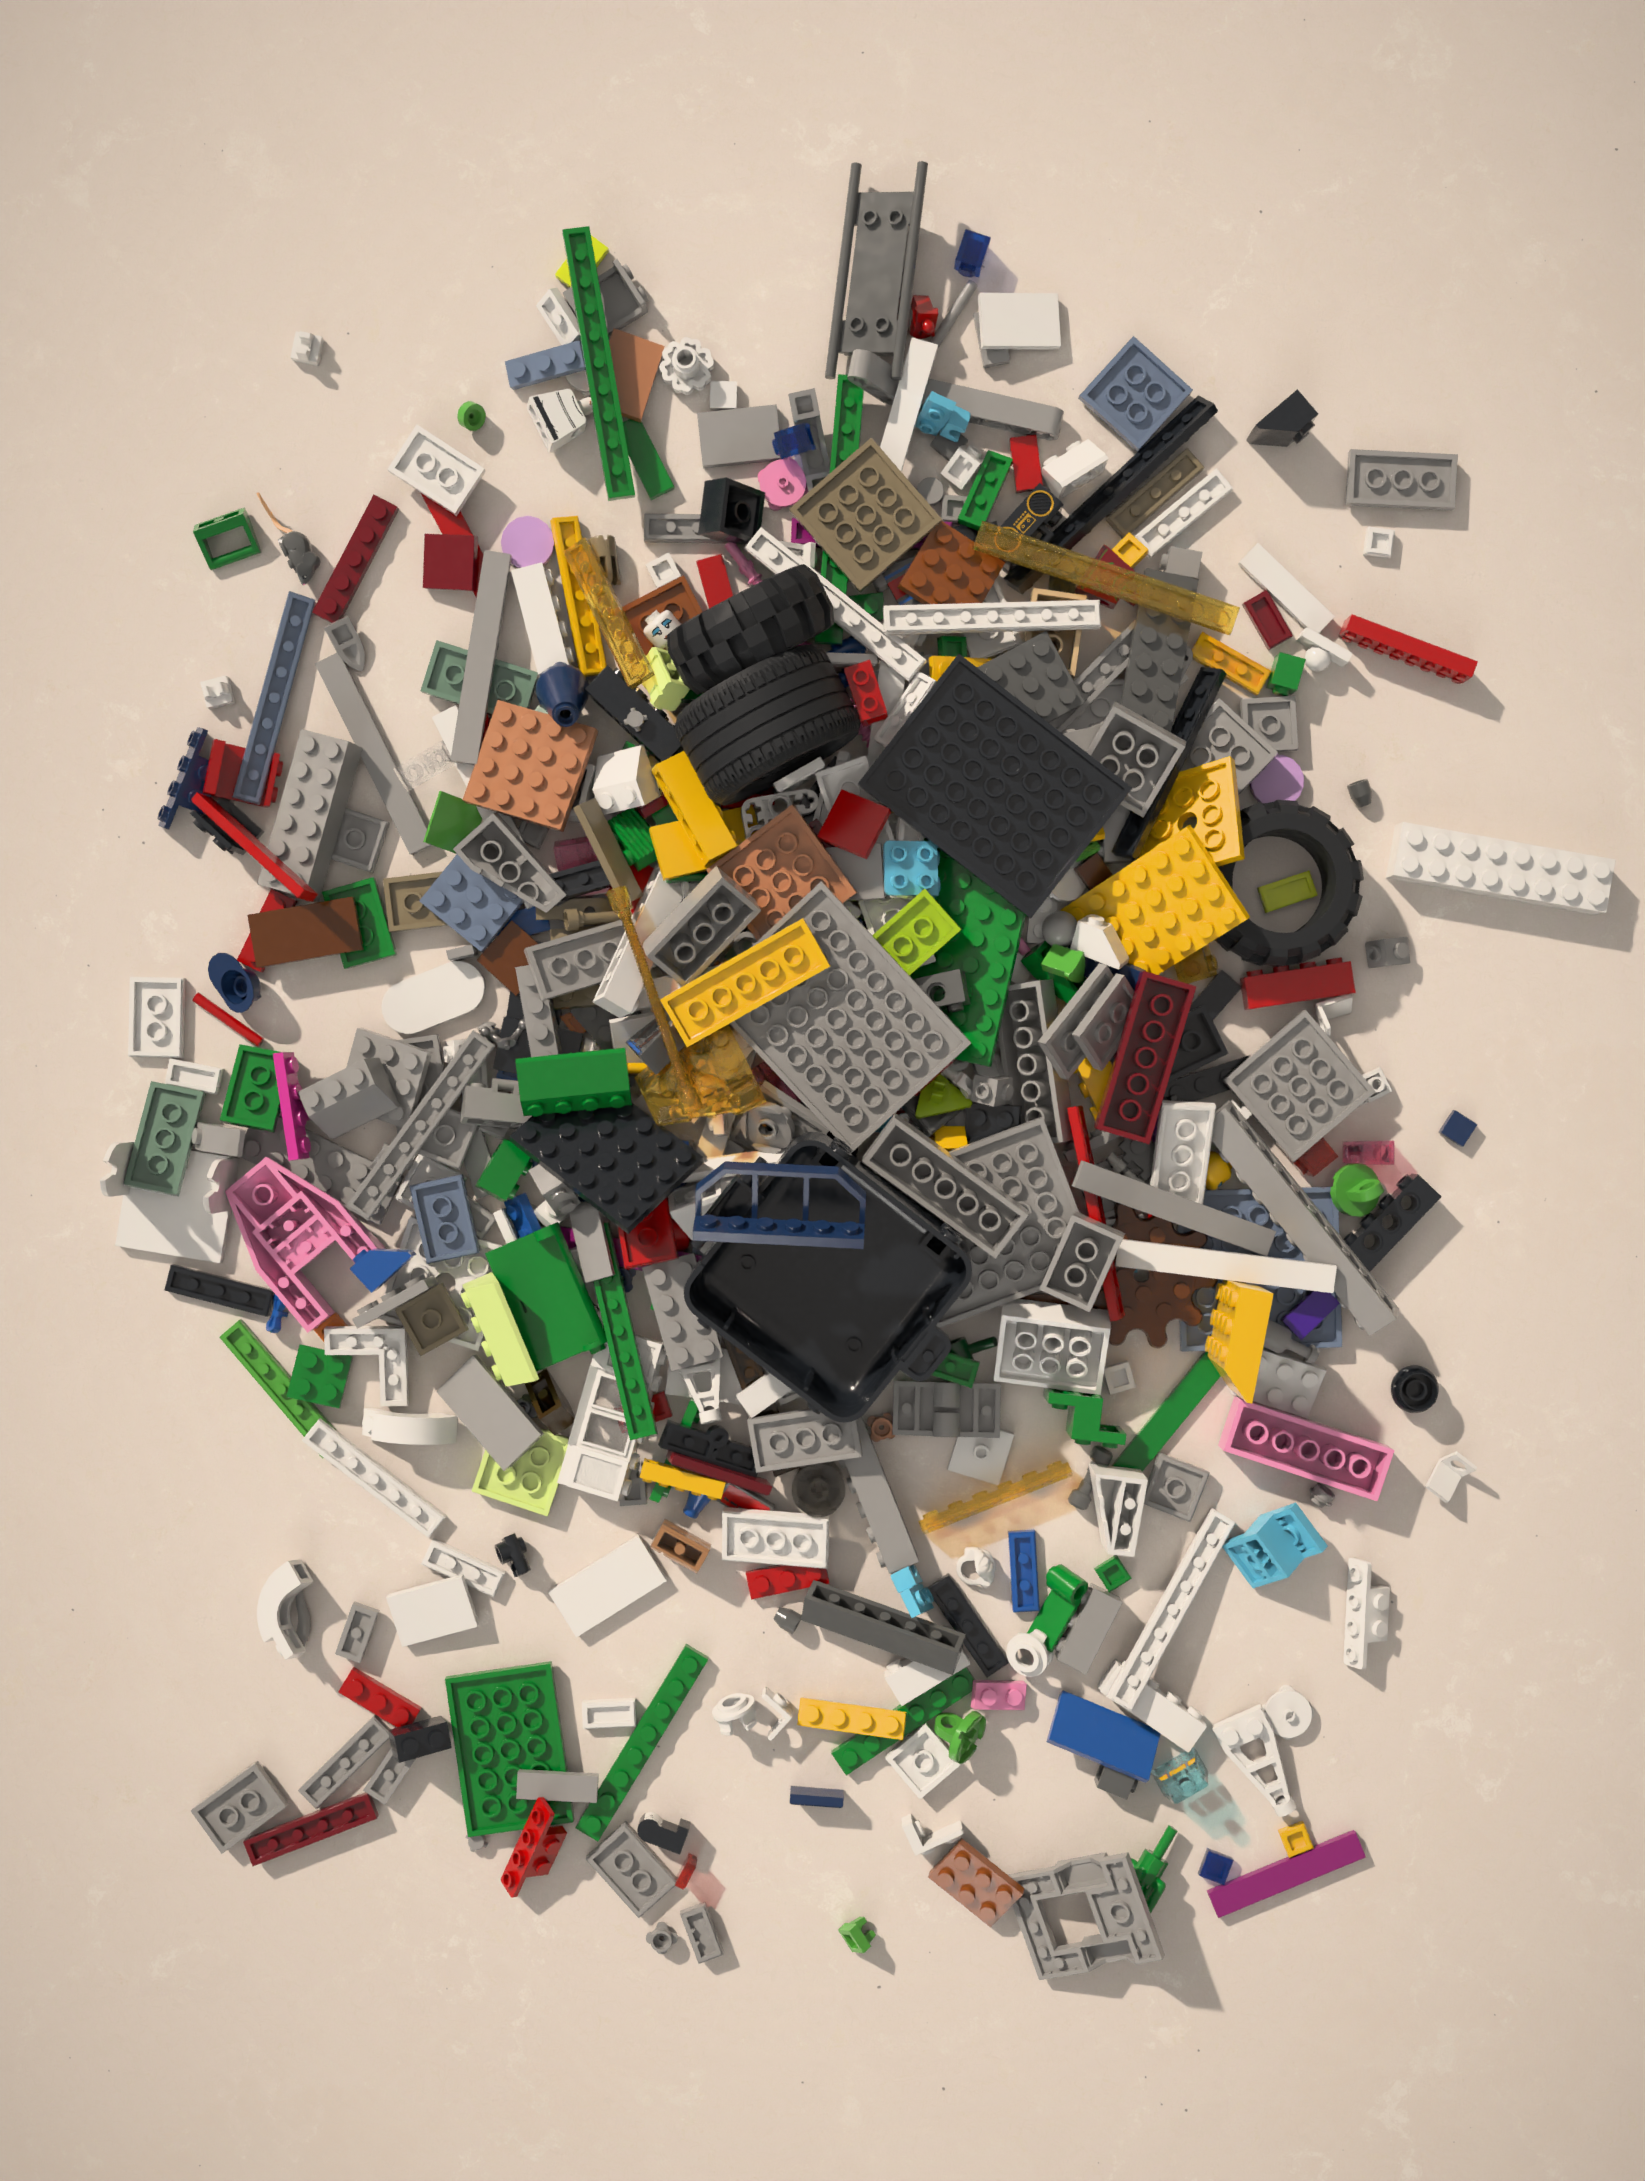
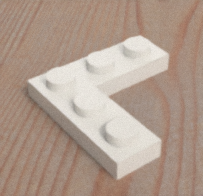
[324,1326,409,1406]

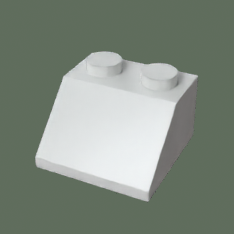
[1041,439,1108,500]
[593,744,661,815]

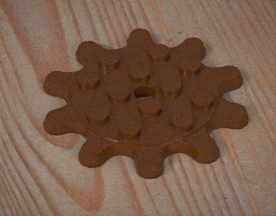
[1093,1203,1218,1348]

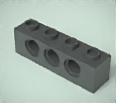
[913,969,971,1013]

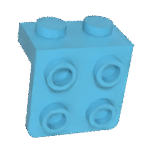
[883,840,941,898]

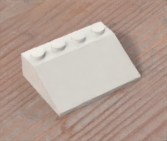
[994,1299,1111,1395]

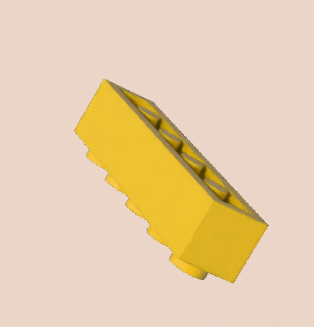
[639,1458,726,1500]

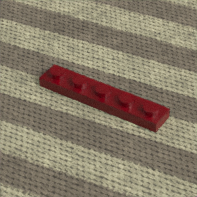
[312,494,399,623]
[243,1792,379,1866]

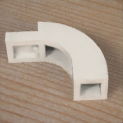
[362,1408,458,1445]
[257,1559,314,1660]

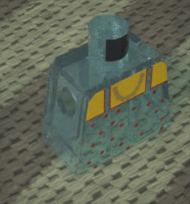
[1151,1747,1208,1804]

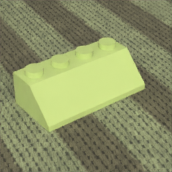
[460,1272,539,1387]

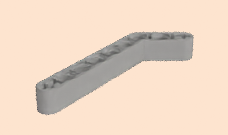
[847,349,1064,440]

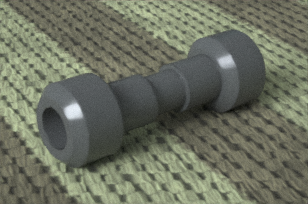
[1068,1445,1113,1510]

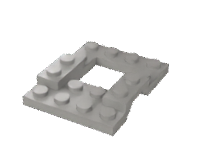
[1009,1852,1165,1980]

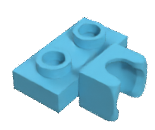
[915,391,971,442]
[891,1564,934,1618]

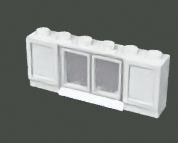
[557,1326,668,1501]

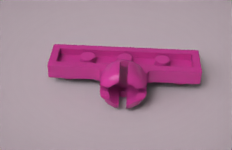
[273,1052,311,1161]

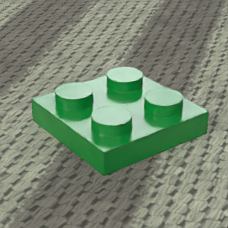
[286,1344,353,1408]

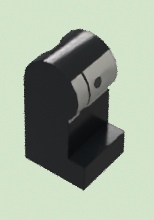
[637,1812,691,1855]

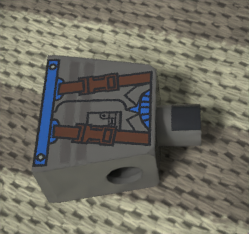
[625,1016,685,1075]

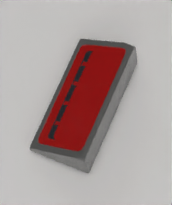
[716,1483,775,1511]

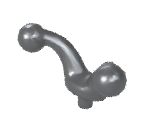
[480,1019,526,1050]

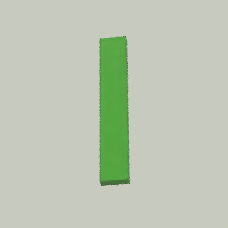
[219,1319,337,1459]

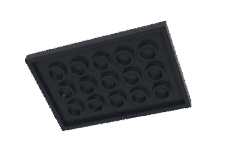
[509,1103,704,1234]

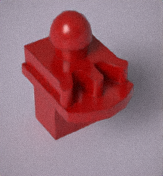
[909,295,939,339]

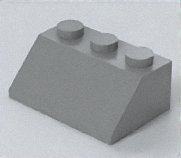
[298,1058,400,1139]

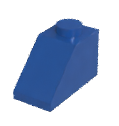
[350,1248,416,1293]

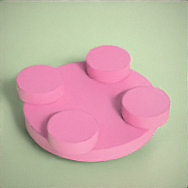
[758,459,808,511]

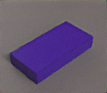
[1281,1291,1340,1340]

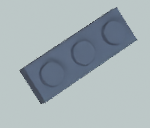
[505,340,585,390]

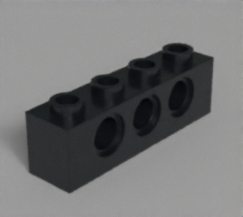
[1343,1174,1442,1272]

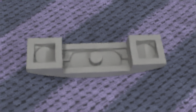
[788,388,830,492]

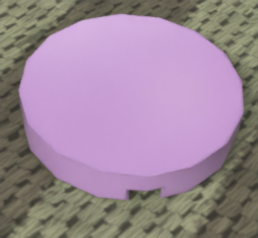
[501,516,555,568]
[1250,755,1304,804]

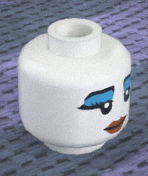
[644,610,681,651]

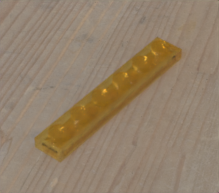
[563,537,655,689]
[918,1461,1073,1535]

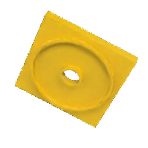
[1138,756,1245,867]

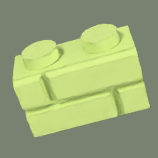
[638,647,690,711]

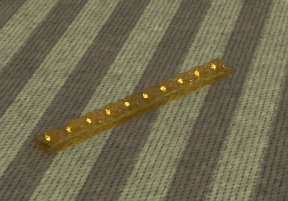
[973,521,1240,636]

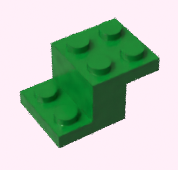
[1043,1388,1127,1448]

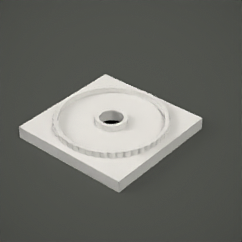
[378,1216,502,1351]

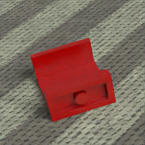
[844,660,888,727]
[202,739,283,808]

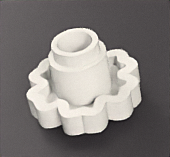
[659,337,714,395]

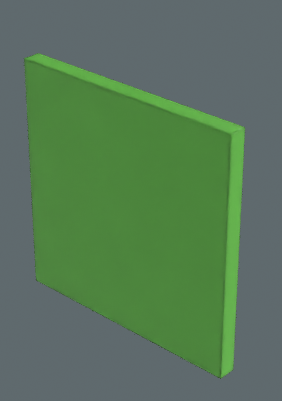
[423,791,482,854]

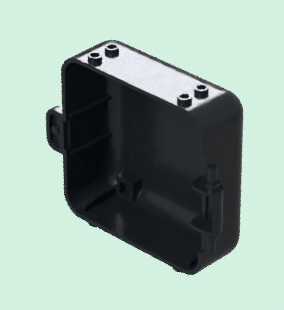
[684,1132,972,1423]

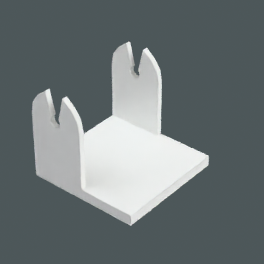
[100,1141,240,1263]

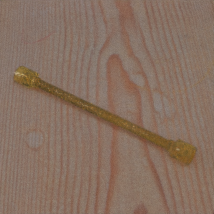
[606,886,704,1115]

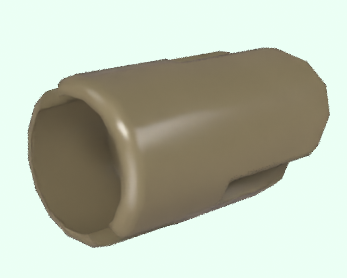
[589,535,621,586]

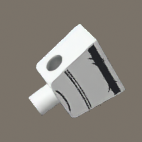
[527,389,593,453]

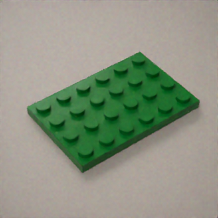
[445,1661,575,1837]

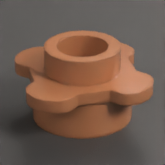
[867,1413,895,1442]

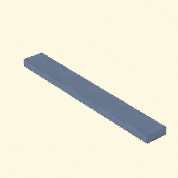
[232,591,315,805]

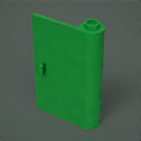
[485,1222,607,1372]

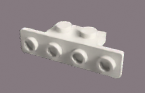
[1344,1558,1390,1669]

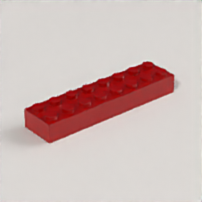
[1338,614,1478,684]

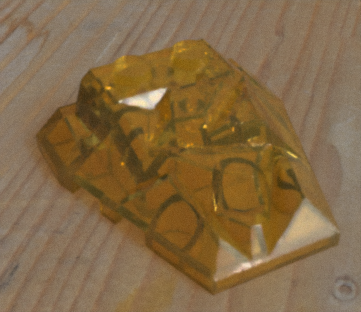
[635,1024,766,1126]

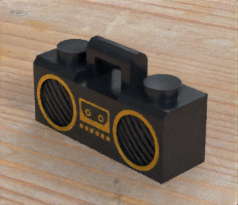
[985,483,1064,571]

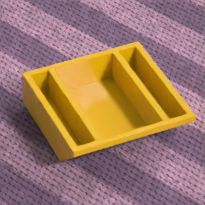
[1205,1280,1274,1404]

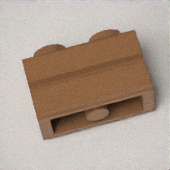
[650,1519,712,1574]

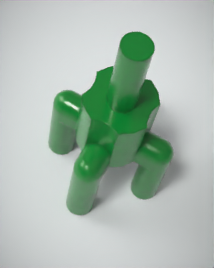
[1131,1825,1178,1914]

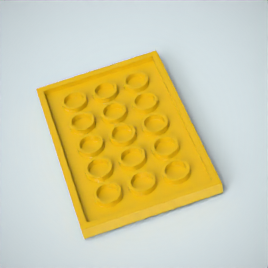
[1060,825,1250,975]

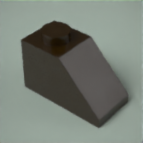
[524,1369,575,1436]

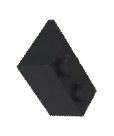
[1246,389,1318,447]
[698,477,765,545]

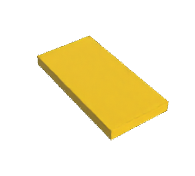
[649,805,758,881]

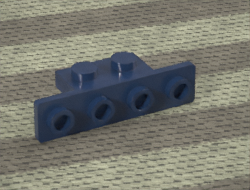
[157,727,212,830]

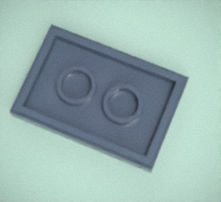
[409,1174,481,1264]

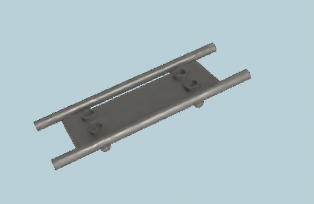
[825,161,928,380]

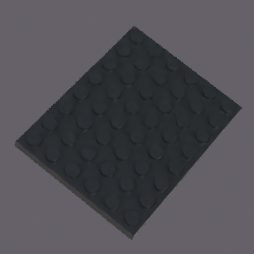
[858,654,1132,919]

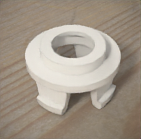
[1006,1629,1054,1677]
[712,1693,757,1736]

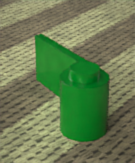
[1027,1564,1088,1652]

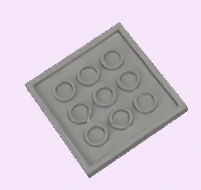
[1222,1010,1376,1162]

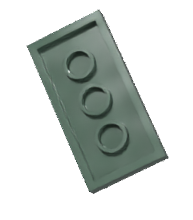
[420,640,539,715]
[124,1081,206,1197]

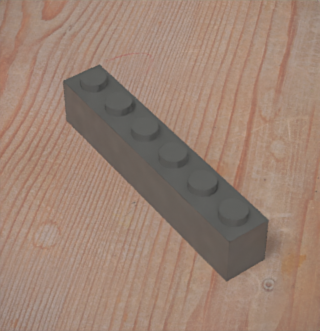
[801,1580,966,1675]

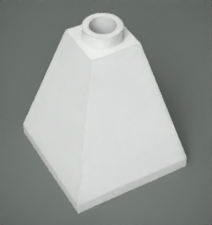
[668,1180,722,1254]

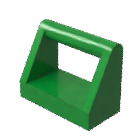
[193,507,261,570]

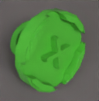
[1330,1163,1384,1217]
[934,1711,986,1764]

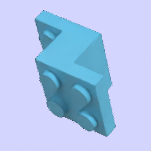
[1223,1503,1328,1588]

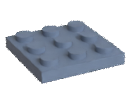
[1078,336,1193,452]
[420,854,525,952]

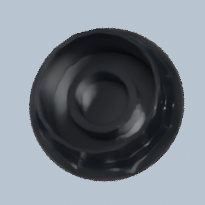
[1391,1365,1439,1413]

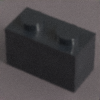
[388,1716,452,1763]

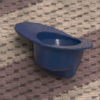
[208,953,261,1013]

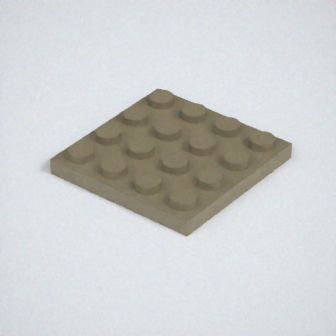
[789,438,942,593]

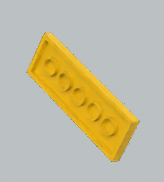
[660,918,831,1047]

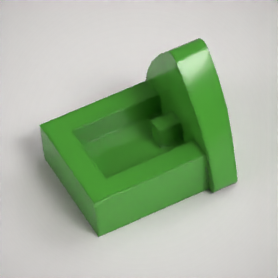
[1041,944,1085,983]

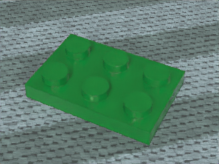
[322,877,397,969]
[220,1044,281,1133]

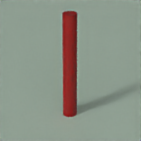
[192,992,264,1047]

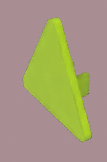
[915,1074,972,1119]

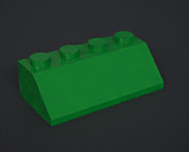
[516,1048,632,1116]

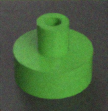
[457,401,486,431]

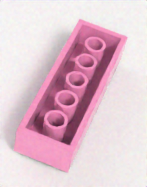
[1218,1396,1395,1502]

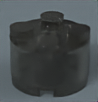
[792,1461,846,1517]

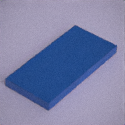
[1046,1690,1161,1783]

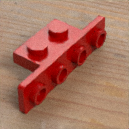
[501,1797,567,1898]

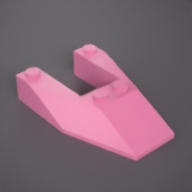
[225,1157,386,1333]

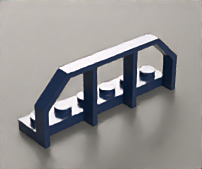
[693,1161,866,1249]

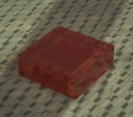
[675,1853,697,1890]

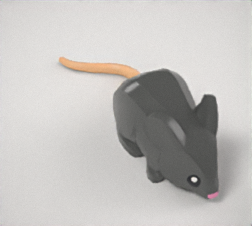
[257,492,321,585]

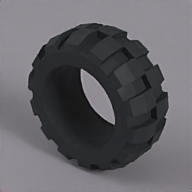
[667,564,834,695]
[1215,800,1364,967]

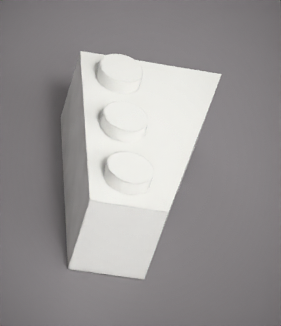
[1089,1464,1148,1557]

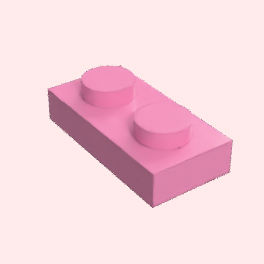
[971,1680,1027,1710]

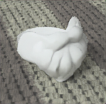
[956,1546,996,1589]

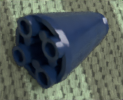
[535,662,589,727]

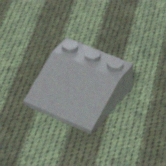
[1087,701,1186,817]

